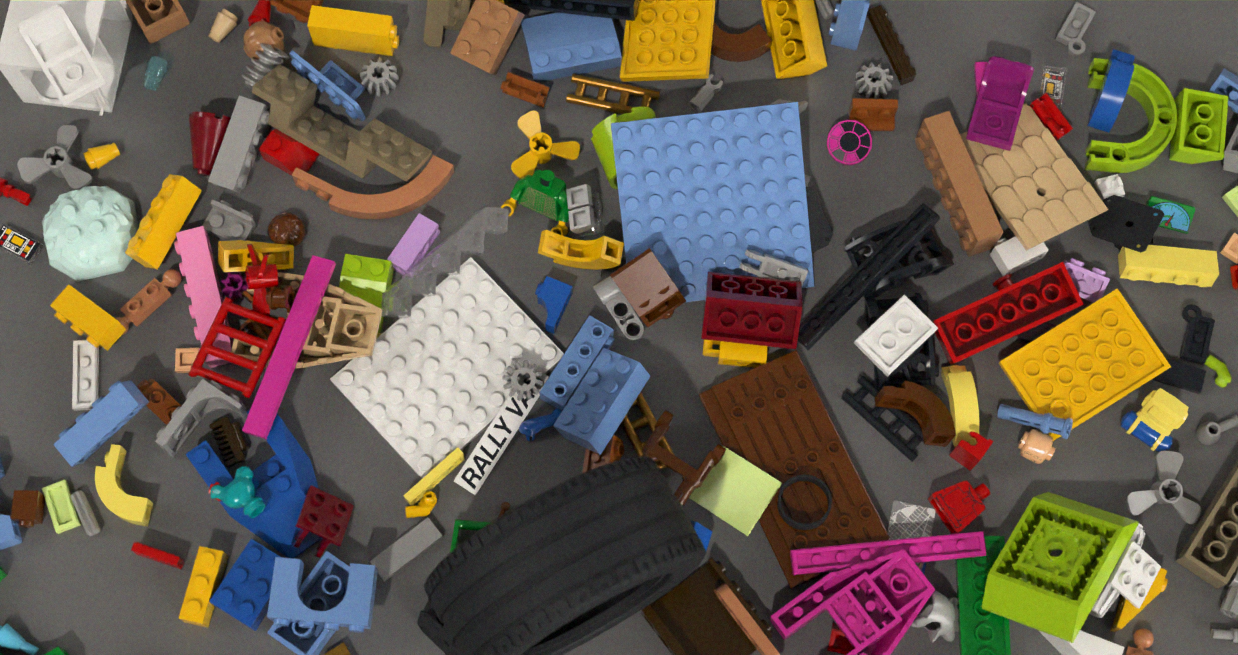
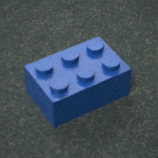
[209,539,282,631]

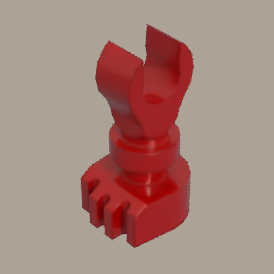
[0,177,32,206]

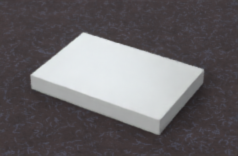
[854,295,938,377]

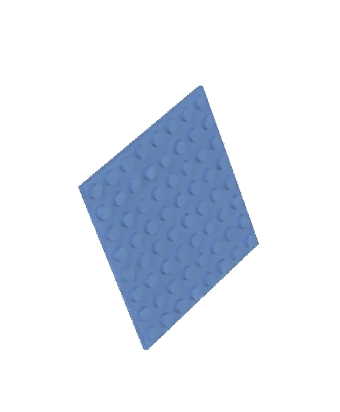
[611,102,815,308]

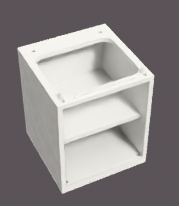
[0,0,134,116]

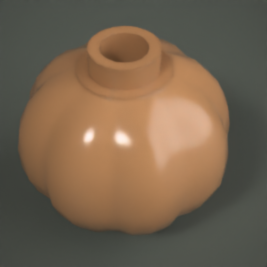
[243,21,285,59]

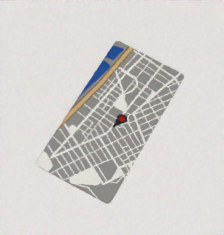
[888,500,936,574]

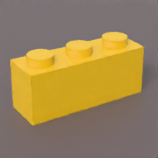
[50,285,126,351]
[179,546,229,628]

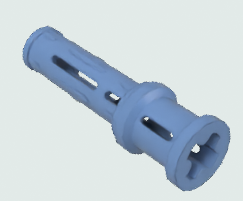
[997,404,1073,439]

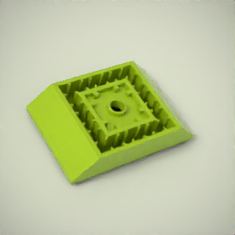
[982,492,1138,643]

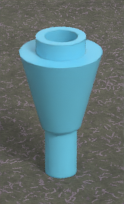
[0,623,39,655]

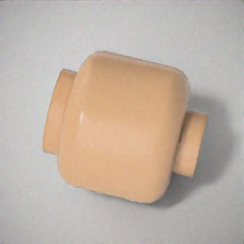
[1017,429,1056,464]

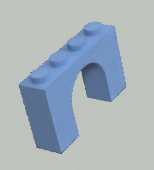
[267,557,378,632]

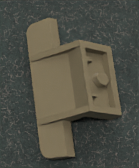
[424,0,470,48]

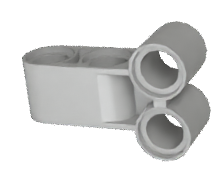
[593,276,644,341]

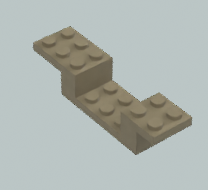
[252,64,432,182]

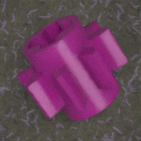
[221,272,249,301]

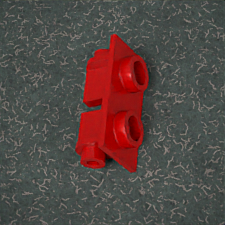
[1029,93,1073,141]

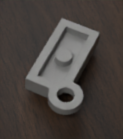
[1055,2,1096,56]

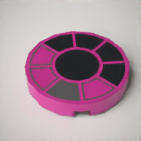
[827,120,872,166]

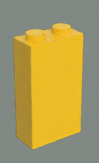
[307,5,399,56]

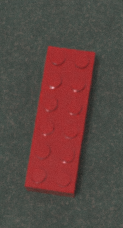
[932,262,1084,366]

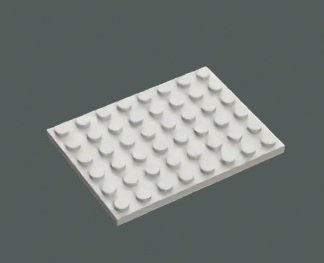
[330,257,564,479]

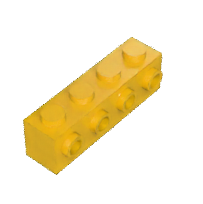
[125,174,202,269]

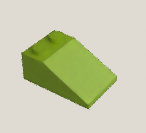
[339,254,394,333]

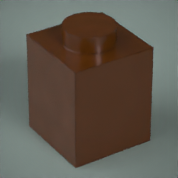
[11,490,45,528]

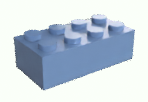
[553,348,650,455]
[267,551,350,655]

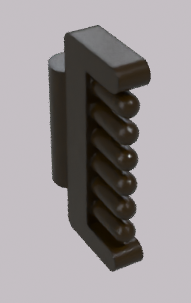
[209,417,250,467]

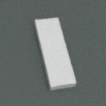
[72,340,99,411]

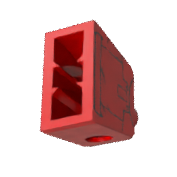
[928,480,991,534]

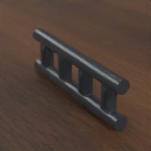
[841,375,928,462]

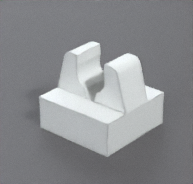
[1094,174,1125,202]

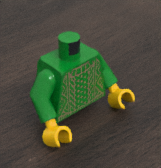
[500,170,571,236]

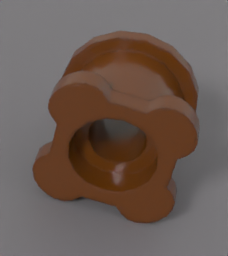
[266,286,297,313]

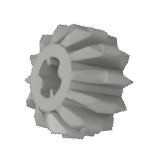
[360,57,399,97]
[854,62,893,99]
[502,360,543,401]

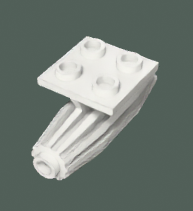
[1089,523,1161,618]

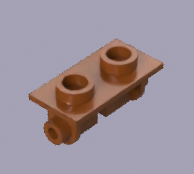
[500,72,550,108]

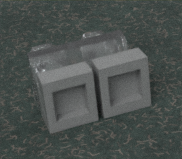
[566,184,604,237]

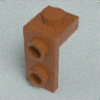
[137,378,181,425]

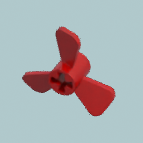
[245,244,278,316]

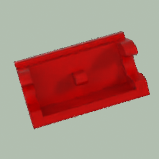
[949,431,994,471]

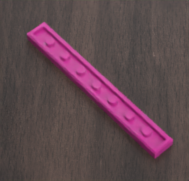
[242,255,336,439]
[790,531,987,575]

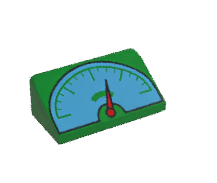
[1146,196,1195,234]

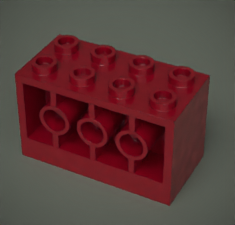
[701,272,803,349]

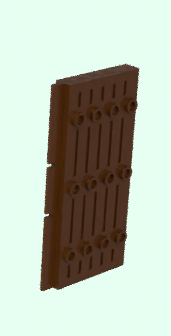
[699,350,891,589]

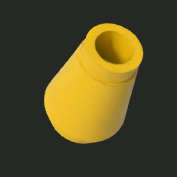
[83,143,120,170]

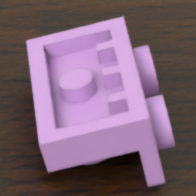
[1063,258,1110,303]

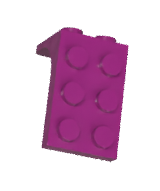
[966,56,1034,151]

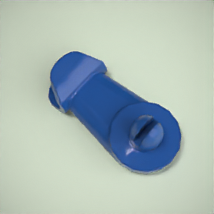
[519,409,563,441]

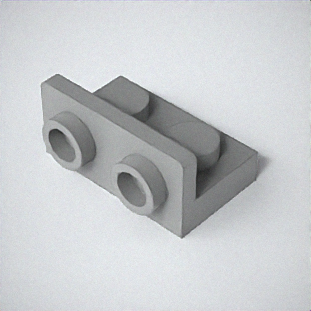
[202,200,257,241]

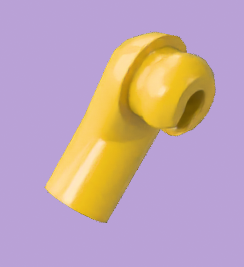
[405,491,437,518]

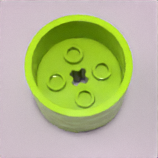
[591,107,656,189]

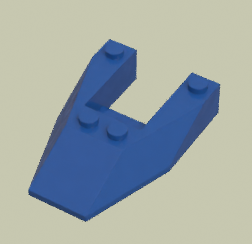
[186,410,323,559]

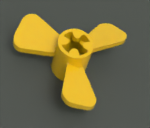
[511,110,580,179]

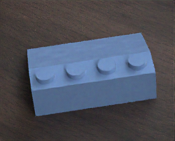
[521,12,622,82]

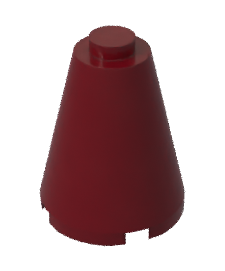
[189,111,231,177]

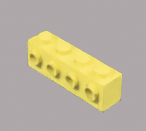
[1118,244,1219,287]

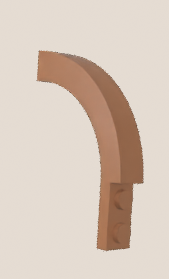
[292,155,454,219]

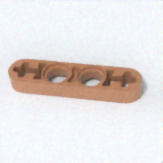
[714,583,780,655]

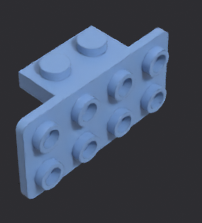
[289,50,366,122]

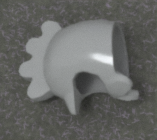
[911,591,959,642]

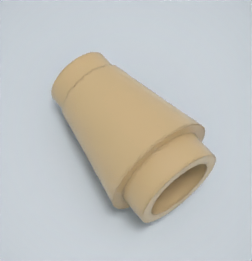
[208,9,238,44]

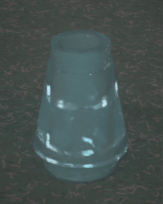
[143,56,169,91]

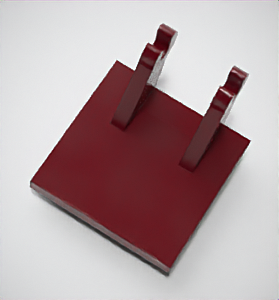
[293,485,354,558]

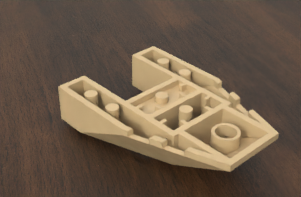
[231,272,383,369]

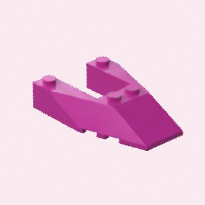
[770,550,935,655]

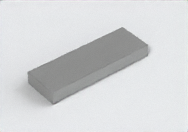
[369,517,443,582]

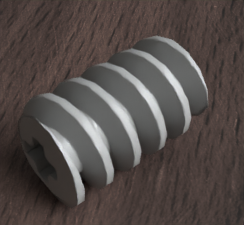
[241,43,287,89]

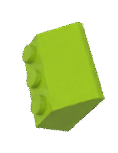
[1169,88,1228,164]

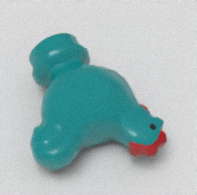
[208,466,266,519]

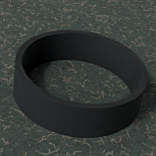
[777,474,832,530]

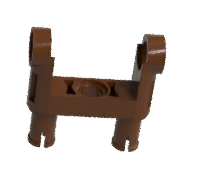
[641,410,726,506]

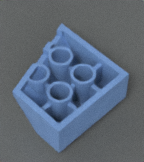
[828,0,870,51]

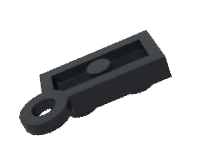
[1180,304,1215,365]

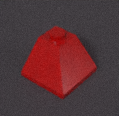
[259,129,320,176]

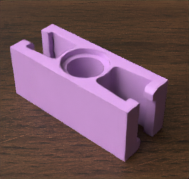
[387,213,440,278]

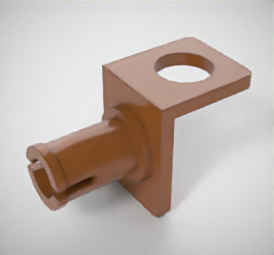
[238,291,272,339]

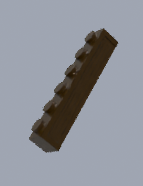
[867,5,916,85]

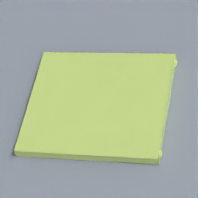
[690,446,782,536]

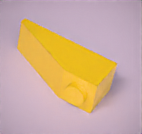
[218,240,294,272]
[1110,568,1168,632]

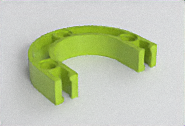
[1085,58,1177,173]

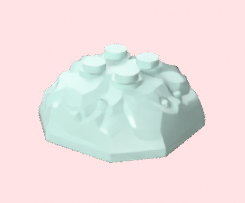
[42,186,139,282]

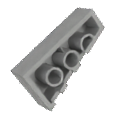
[208,95,271,194]

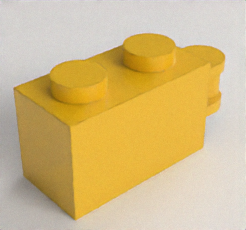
[702,339,768,368]

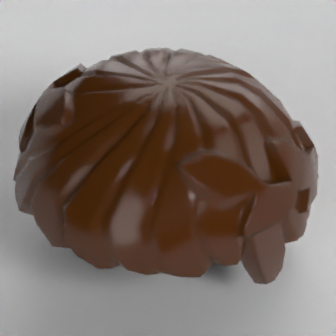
[268,212,306,247]

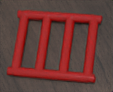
[188,297,286,398]

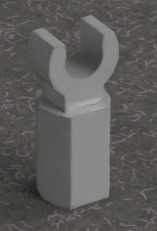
[689,74,723,113]

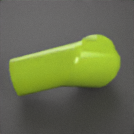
[1204,354,1232,388]

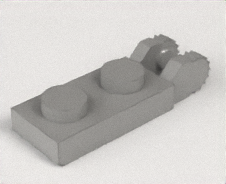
[739,249,808,286]

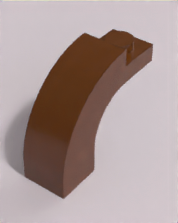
[711,22,772,62]
[874,381,956,447]

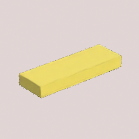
[403,447,465,506]

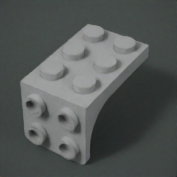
[155,379,248,458]

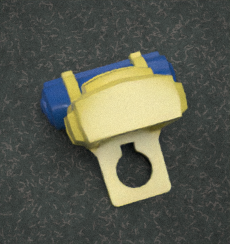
[1120,388,1189,452]

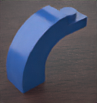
[1088,49,1135,133]

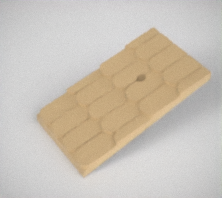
[960,103,1108,251]

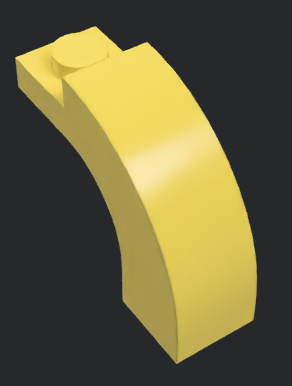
[941,365,979,447]
[95,444,153,527]

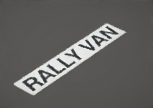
[454,364,549,495]

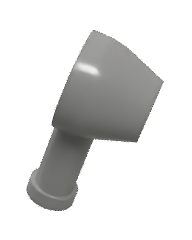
[1196,415,1238,445]

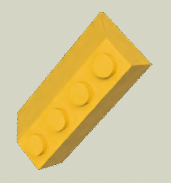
[761,0,827,79]

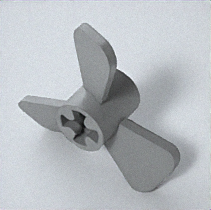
[17,125,92,190]
[1126,451,1202,524]

